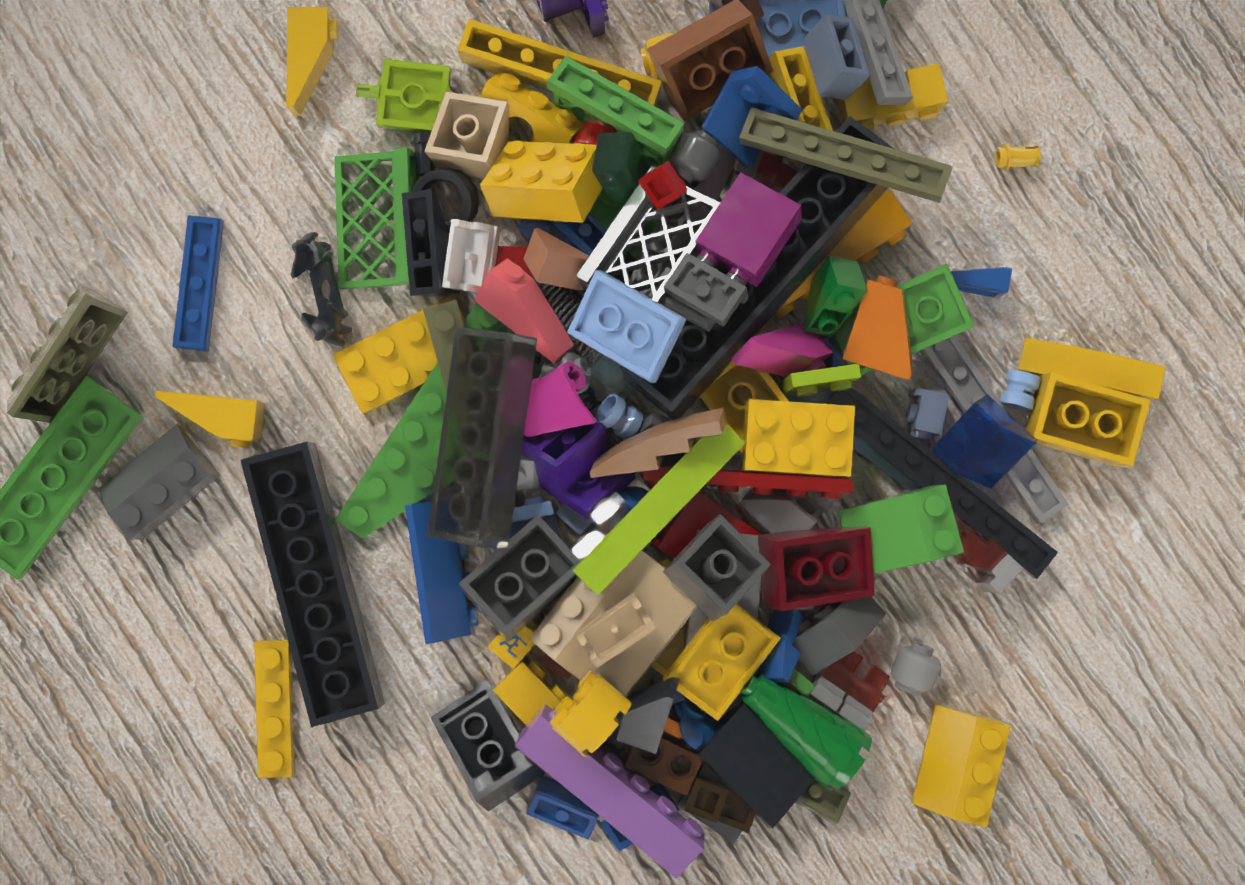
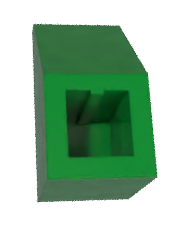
[803,255,868,337]

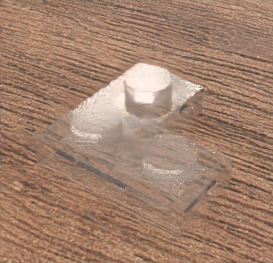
[571,492,630,561]

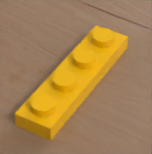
[254,639,295,778]

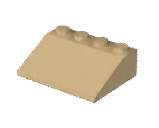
[529,549,698,697]

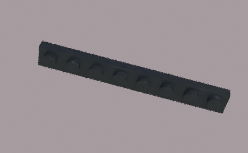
[825,388,1058,579]

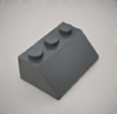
[99,424,220,540]

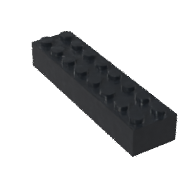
[240,441,385,728]

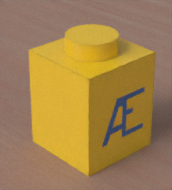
[488,620,539,669]

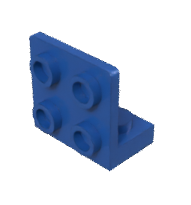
[702,66,803,168]

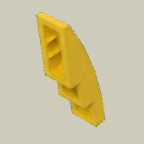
[1018,337,1166,401]

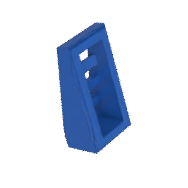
[951,267,1012,299]

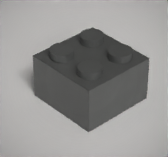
[663,514,771,621]

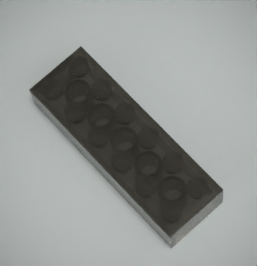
[427,327,537,548]

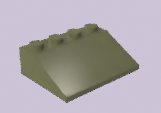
[7,286,128,423]

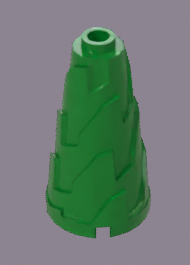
[741,675,872,792]

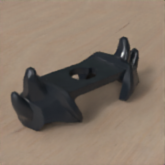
[290,232,352,346]

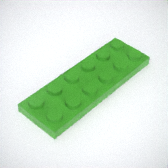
[0,376,144,579]

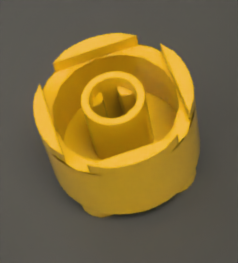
[549,671,632,757]

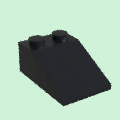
[430,680,546,812]

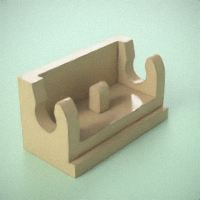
[575,593,657,668]

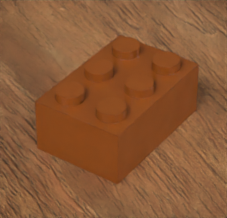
[647,0,774,121]

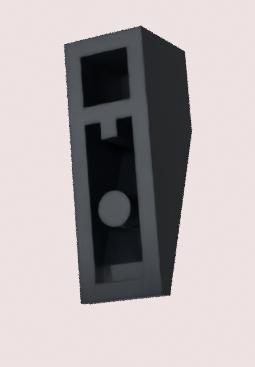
[402,189,460,297]

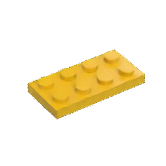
[333,295,465,415]

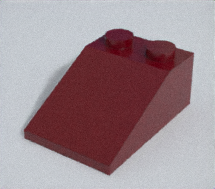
[758,526,875,611]

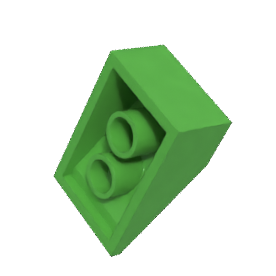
[837,484,964,574]

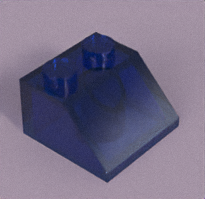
[931,394,1038,489]

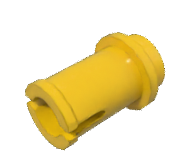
[995,144,1041,171]

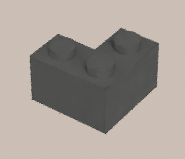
[792,596,886,675]

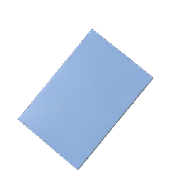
[567,270,687,383]

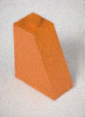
[843,275,913,380]

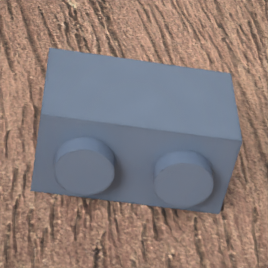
[803,14,870,100]

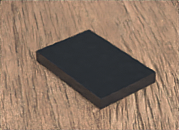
[696,704,815,829]

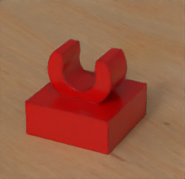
[638,161,688,210]

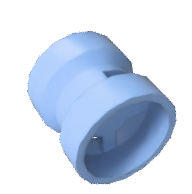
[1000,370,1041,412]
[595,394,644,440]

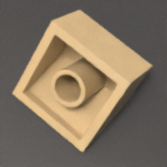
[425,92,509,179]

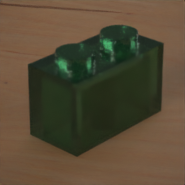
[592,133,650,206]

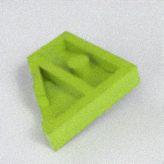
[778,364,861,397]

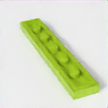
[572,424,745,595]

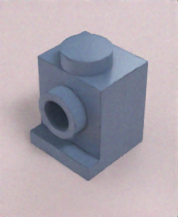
[905,388,949,441]

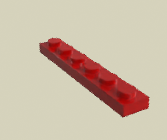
[642,465,853,499]

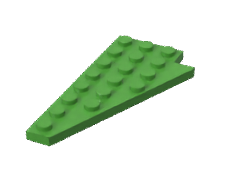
[335,303,548,538]

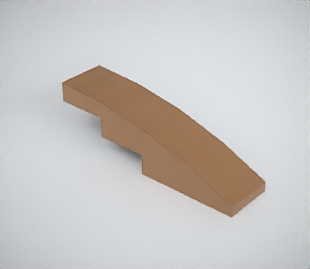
[589,408,727,478]

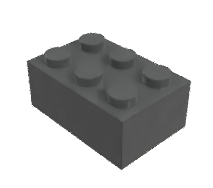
[459,515,581,642]

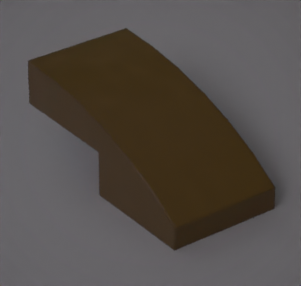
[684,777,755,833]

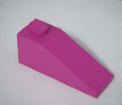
[731,323,833,377]

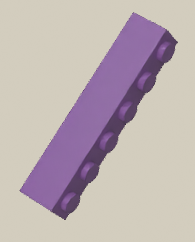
[515,704,705,879]

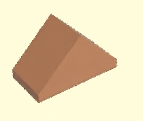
[523,228,589,291]

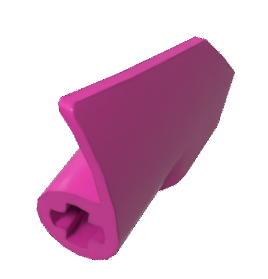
[498,361,597,437]

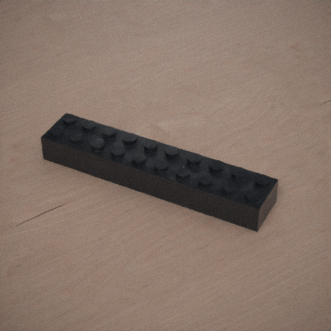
[620,116,894,420]

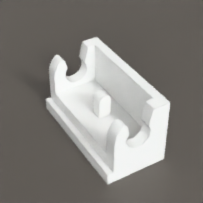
[442,219,501,293]

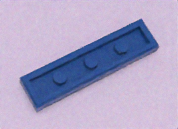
[172,215,224,352]

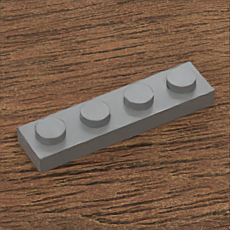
[843,0,913,105]

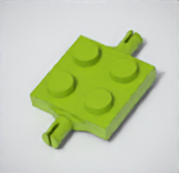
[356,59,452,133]

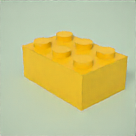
[480,140,608,223]
[1023,372,1151,468]
[741,399,855,477]

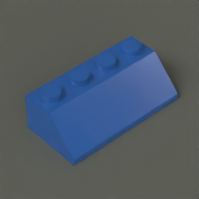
[405,499,479,644]

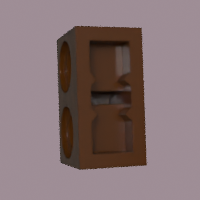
[624,731,702,796]

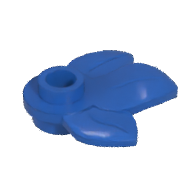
[675,697,727,749]

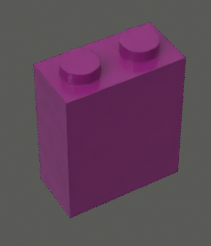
[695,172,802,287]

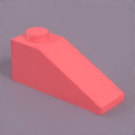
[475,258,574,364]

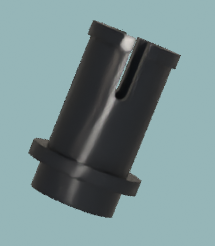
[410,132,436,176]

